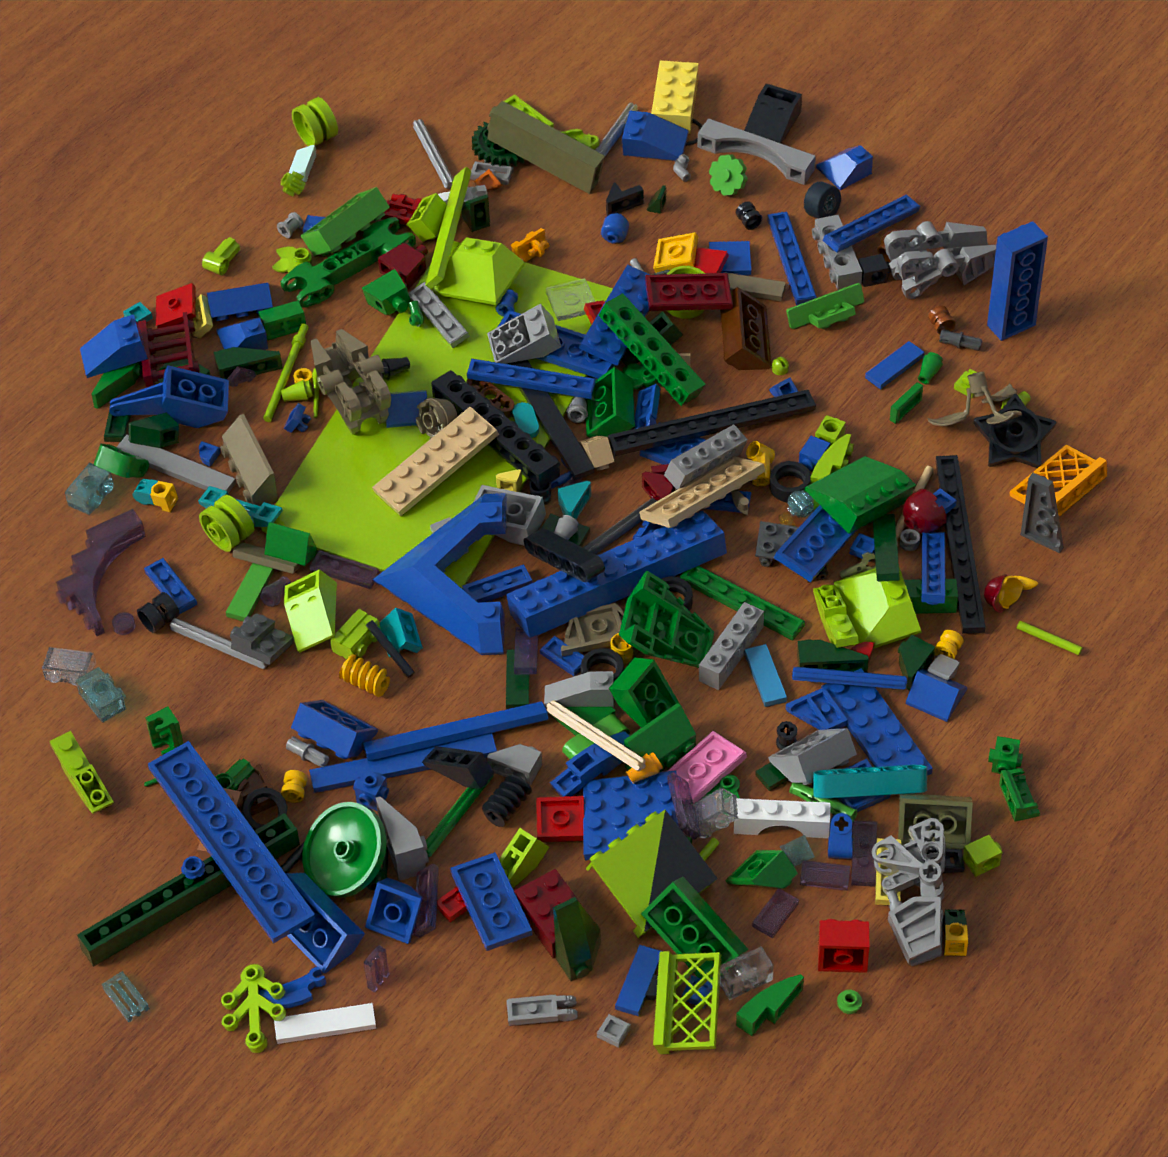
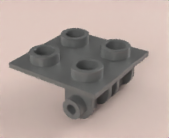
[755,521,799,567]

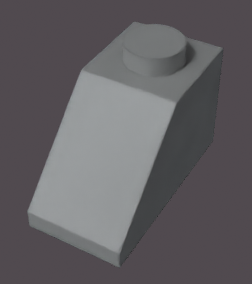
[487,744,542,786]

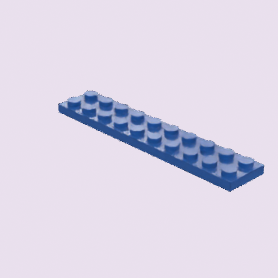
[148,741,315,943]

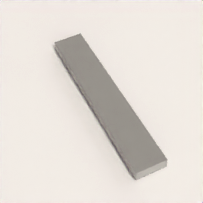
[117,435,236,493]

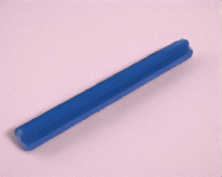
[792,667,907,690]

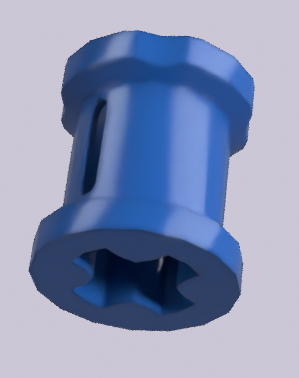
[496,289,518,316]

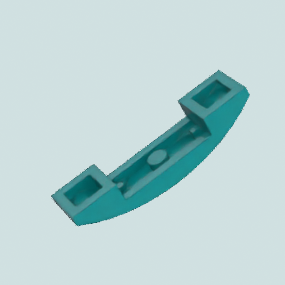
[198,486,283,527]

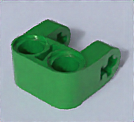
[94,443,149,478]

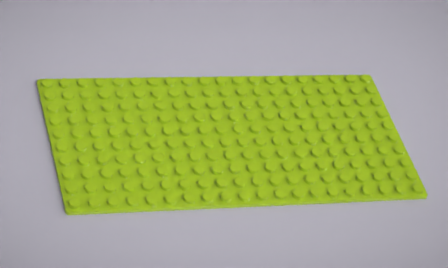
[261,241,613,588]

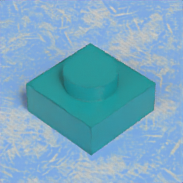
[123,302,153,323]

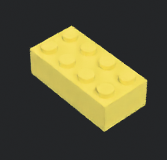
[651,61,698,134]

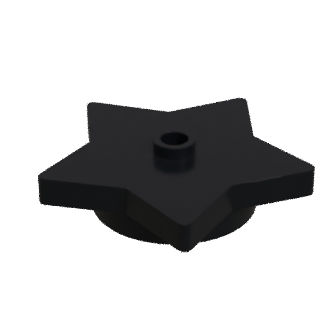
[974,394,1056,468]

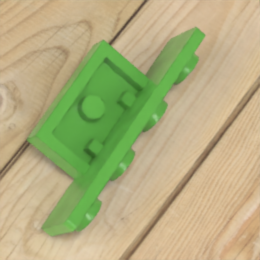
[786,283,864,329]

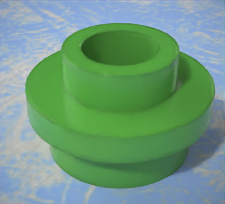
[837,990,862,1014]

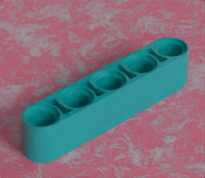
[813,765,927,798]

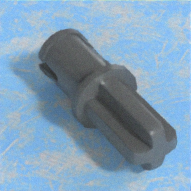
[939,329,982,350]

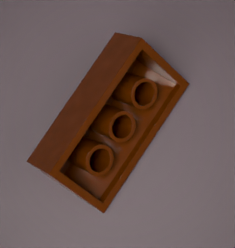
[720,287,772,370]

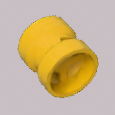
[935,630,964,659]
[610,633,633,664]
[281,770,308,803]

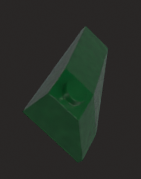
[553,897,601,981]

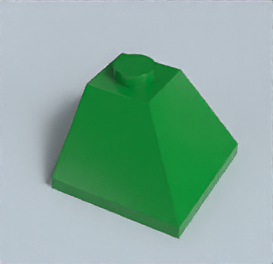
[725,850,798,889]

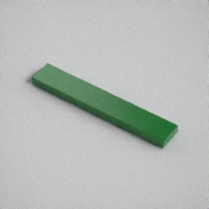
[680,566,805,641]

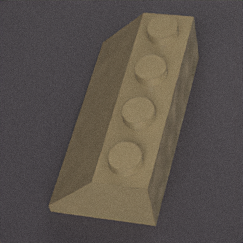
[220,414,278,506]

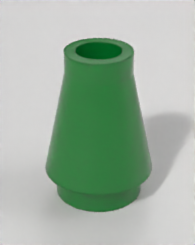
[918,352,943,384]

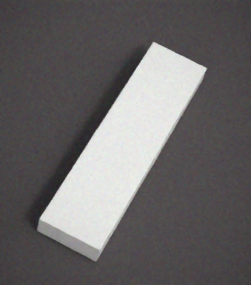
[274,1003,376,1044]

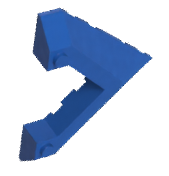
[373,493,507,655]

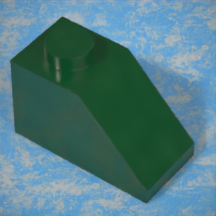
[462,194,490,232]
[898,635,935,690]

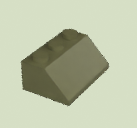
[898,793,973,849]

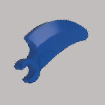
[259,967,326,1009]

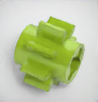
[281,171,305,197]

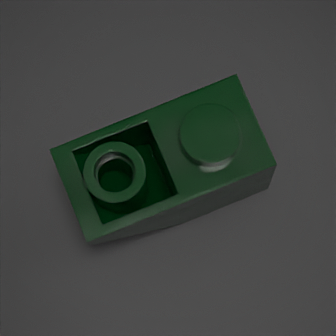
[128,412,179,448]

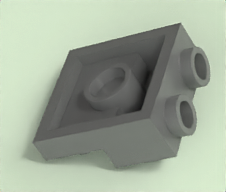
[230,613,294,665]

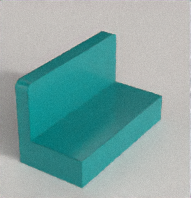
[380,608,423,657]

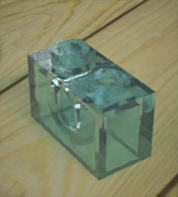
[65,463,114,515]
[75,667,126,723]

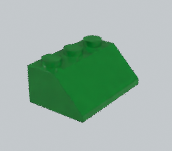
[586,367,635,438]
[624,703,696,772]

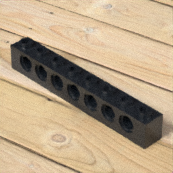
[431,370,560,489]

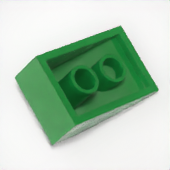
[608,657,682,728]

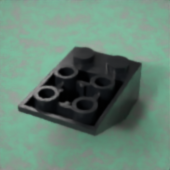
[744,83,802,144]

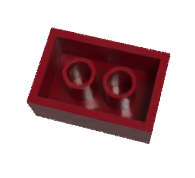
[514,868,588,959]

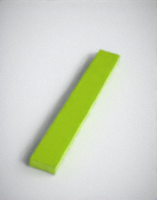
[425,167,471,289]

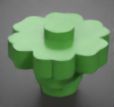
[709,154,748,196]

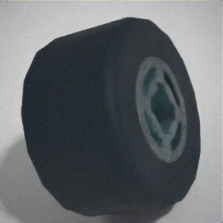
[804,181,841,219]

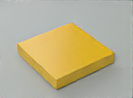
[653,232,699,273]

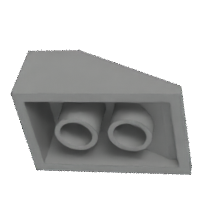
[473,485,546,545]
[376,797,429,881]

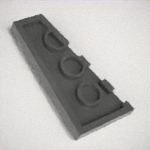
[1020,473,1064,553]

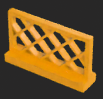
[1010,444,1107,517]

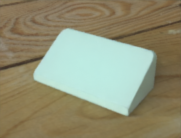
[289,145,316,182]

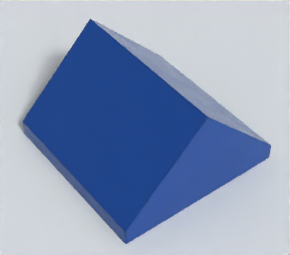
[386,390,427,428]
[905,669,967,722]

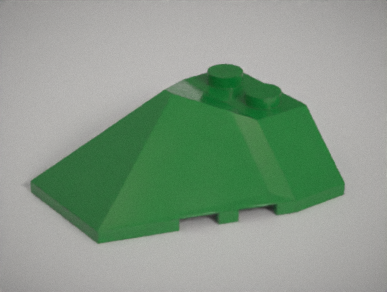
[619,571,714,668]

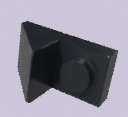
[606,182,644,216]

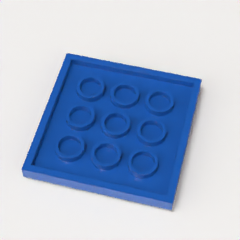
[583,770,679,861]

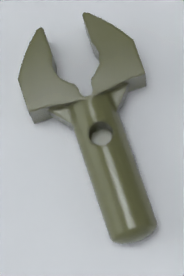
[840,552,876,579]

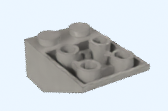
[487,304,561,364]

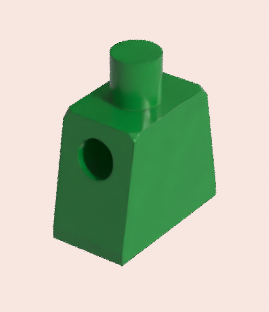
[362,269,411,315]

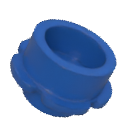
[181,856,205,879]

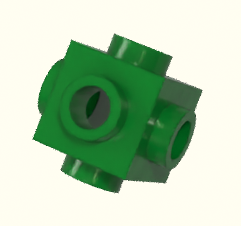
[988,736,1023,775]

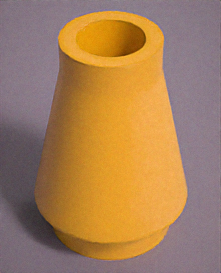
[626,752,663,784]

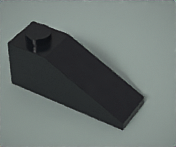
[422,746,495,789]

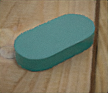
[512,402,539,438]

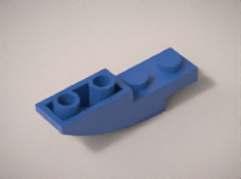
[550,731,629,797]

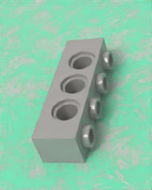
[812,215,862,290]
[664,424,748,489]
[699,602,764,690]

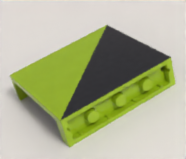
[586,809,718,938]

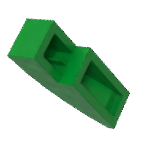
[736,974,804,1036]

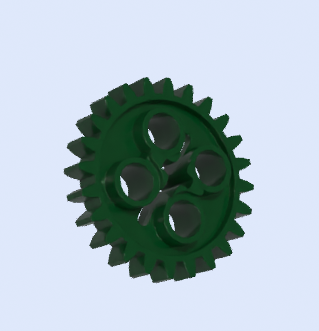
[472,119,524,167]

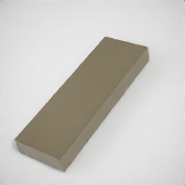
[725,272,786,301]
[233,542,302,574]

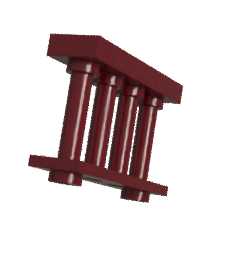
[138,312,200,388]

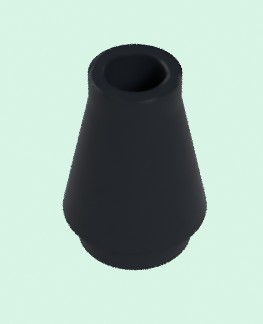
[381,357,410,379]

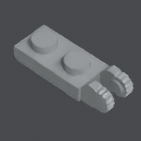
[507,995,578,1026]

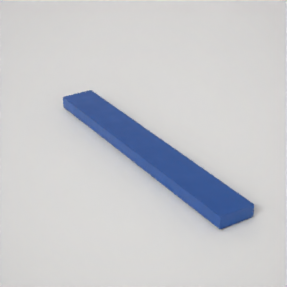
[363,701,548,761]
[309,733,497,793]

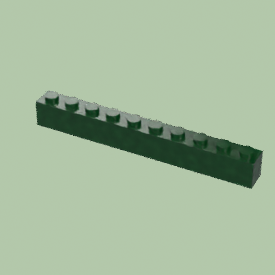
[77,813,300,967]

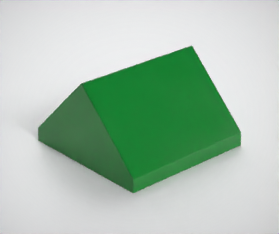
[264,522,319,566]

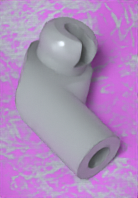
[673,154,691,182]

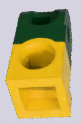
[944,909,968,956]

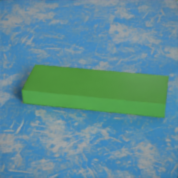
[226,563,274,621]

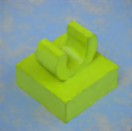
[954,369,977,398]

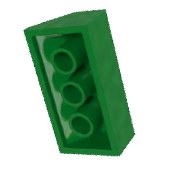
[641,877,749,982]

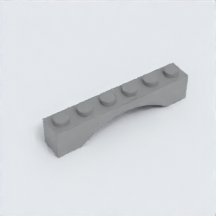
[698,118,815,185]

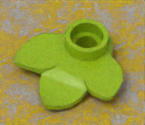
[272,247,312,273]

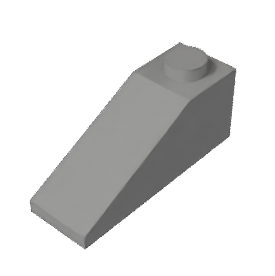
[544,671,614,707]

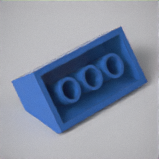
[286,873,365,973]

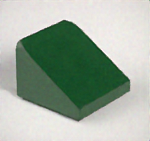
[647,185,667,214]

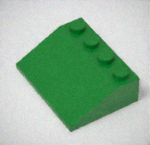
[805,456,916,534]

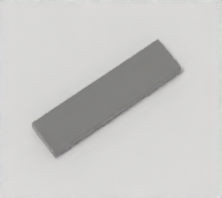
[409,282,470,348]

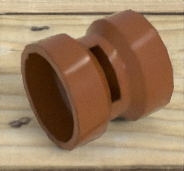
[928,306,956,334]

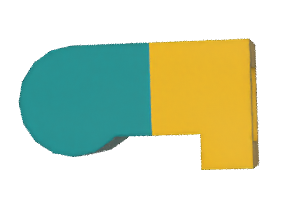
[132,479,178,512]

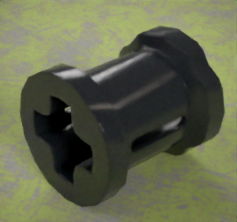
[776,721,798,750]

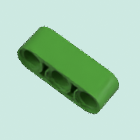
[562,714,630,760]

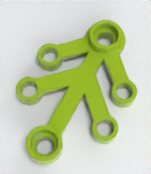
[221,964,286,1053]

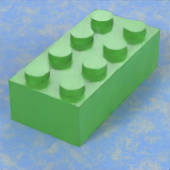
[301,187,390,256]

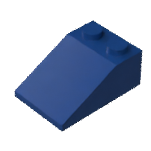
[622,111,689,161]
[80,314,148,378]

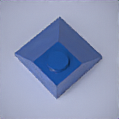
[816,145,873,190]
[216,318,268,350]
[365,878,423,944]

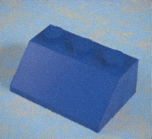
[207,282,273,321]
[291,700,379,759]

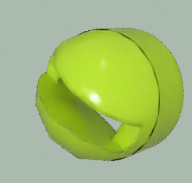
[772,357,789,375]

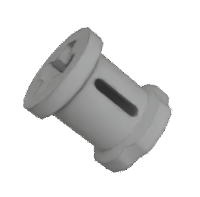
[277,212,304,238]

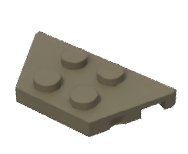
[561,603,624,657]

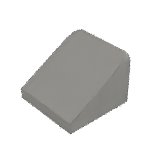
[928,654,960,680]

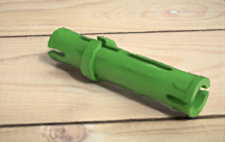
[789,782,858,823]

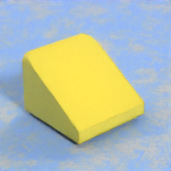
[496,469,522,492]

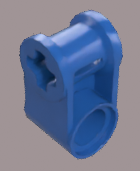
[828,813,853,859]

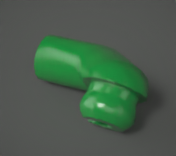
[408,301,424,327]

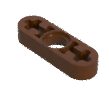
[467,379,515,418]

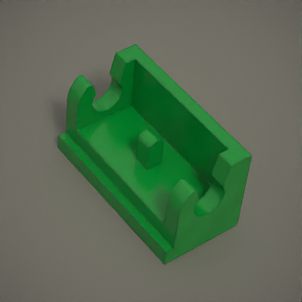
[259,301,306,340]
[145,706,184,755]
[999,768,1040,822]

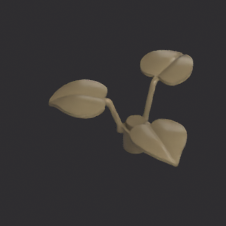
[927,372,1022,426]

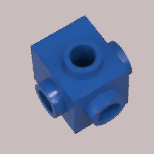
[353,770,389,811]

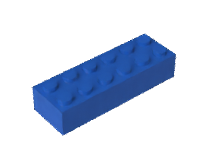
[987,221,1048,341]

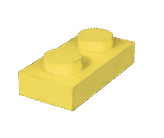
[190,294,213,339]

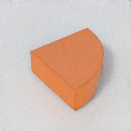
[474,169,502,190]

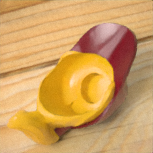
[984,574,1038,613]

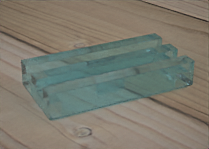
[102,971,149,1022]

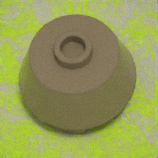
[416,398,457,439]

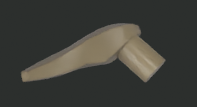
[731,489,749,515]

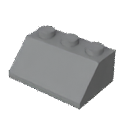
[768,728,857,785]

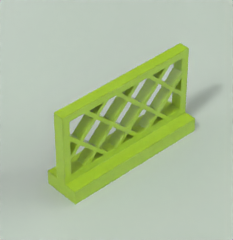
[653,951,721,1054]

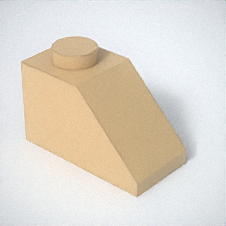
[578,436,614,471]

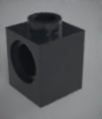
[858,254,891,287]

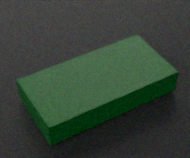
[890,382,923,424]

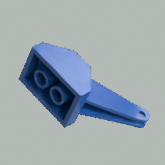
[109,365,229,428]

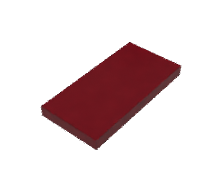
[645,273,733,311]

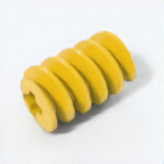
[339,654,390,697]

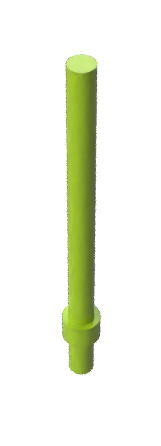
[263,324,309,422]

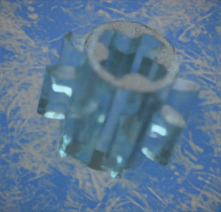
[787,490,814,518]

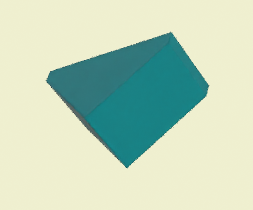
[558,481,591,519]

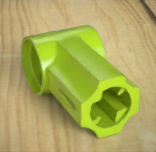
[202,237,240,275]

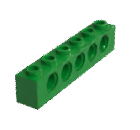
[599,293,706,406]

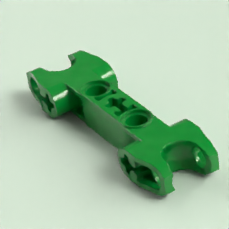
[280,217,416,308]

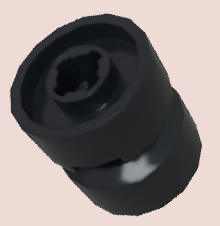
[137,592,180,633]

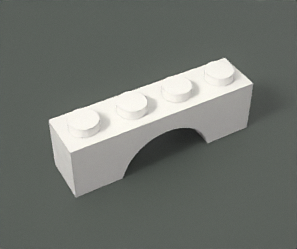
[734,798,830,838]

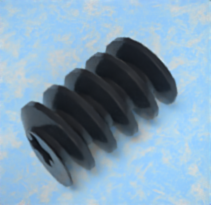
[482,775,532,827]

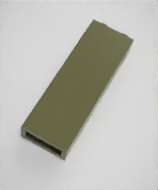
[487,101,605,194]

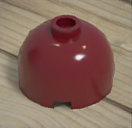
[903,489,947,534]

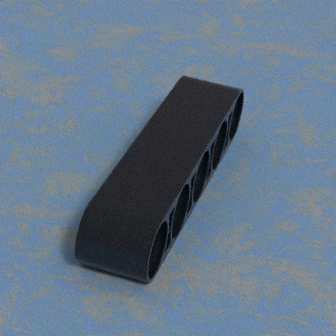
[523,528,605,582]

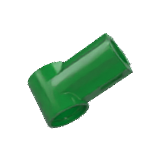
[215,758,254,790]

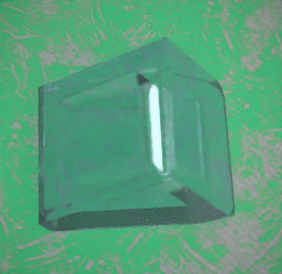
[780,835,815,866]

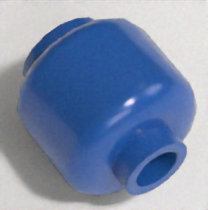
[601,213,629,243]

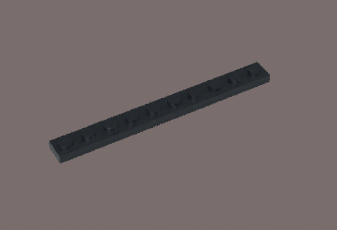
[608,389,816,456]
[935,455,985,634]

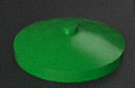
[302,802,386,898]

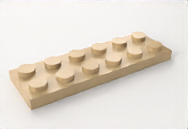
[372,407,499,516]
[639,456,765,528]

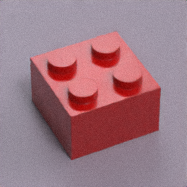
[818,919,870,973]

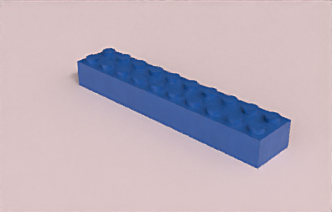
[506,510,727,638]

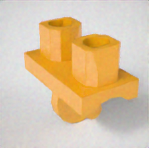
[511,228,550,262]

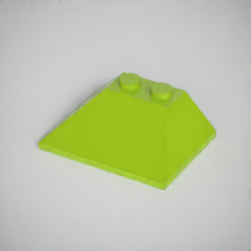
[431,237,525,305]
[834,567,922,648]

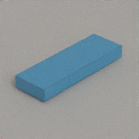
[744,644,787,707]

